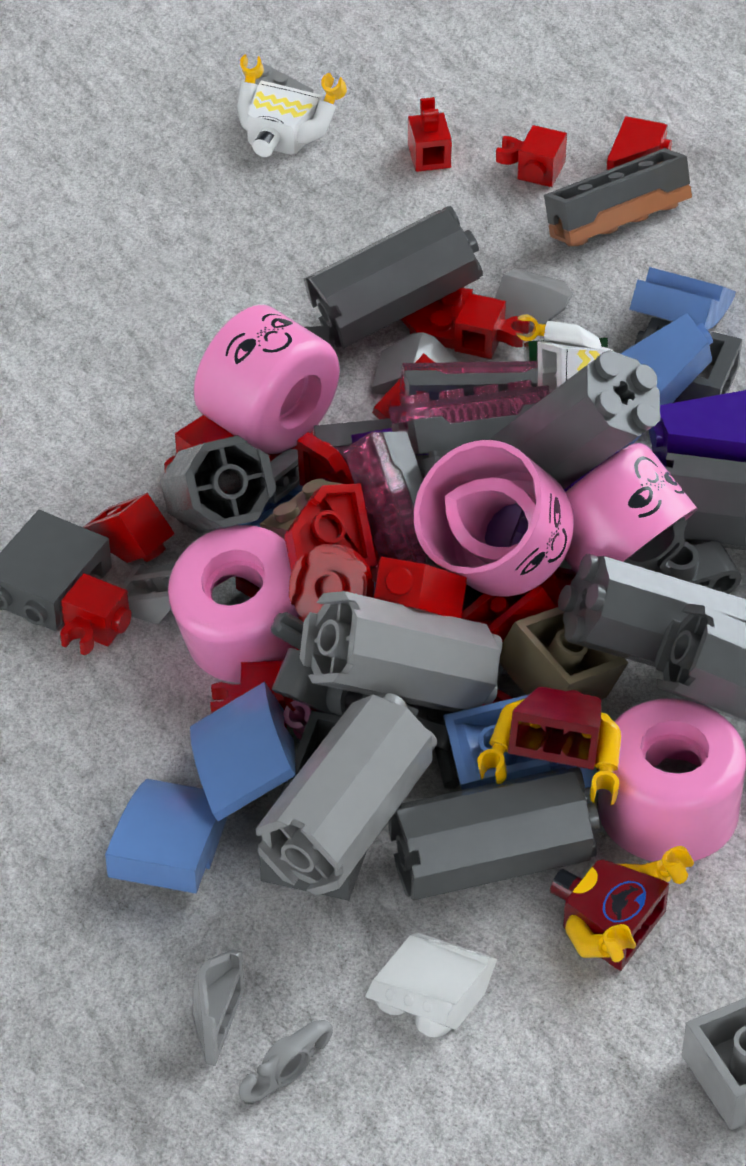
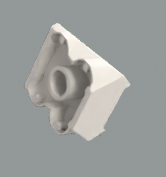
[365,933,497,1037]

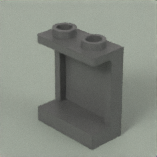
[0,509,112,631]

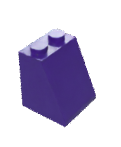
[649,390,746,467]

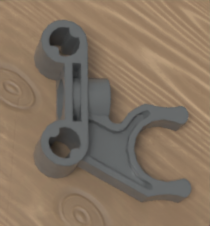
[624,517,742,594]
[272,648,451,752]

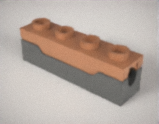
[544,148,692,246]

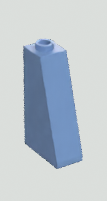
[618,313,713,452]

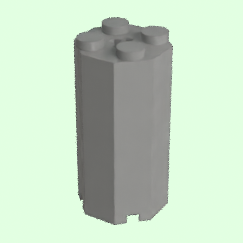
[299,591,503,713]
[256,693,437,895]

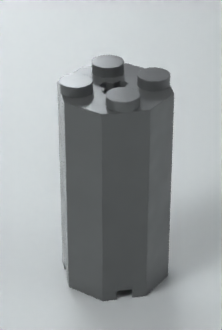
[304,206,483,348]
[489,350,660,489]
[160,435,276,532]
[665,453,746,550]
[558,554,746,667]
[655,603,746,724]
[389,767,600,900]

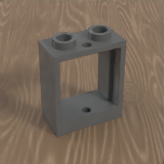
[635,317,742,403]

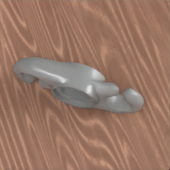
[239,1020,333,1103]

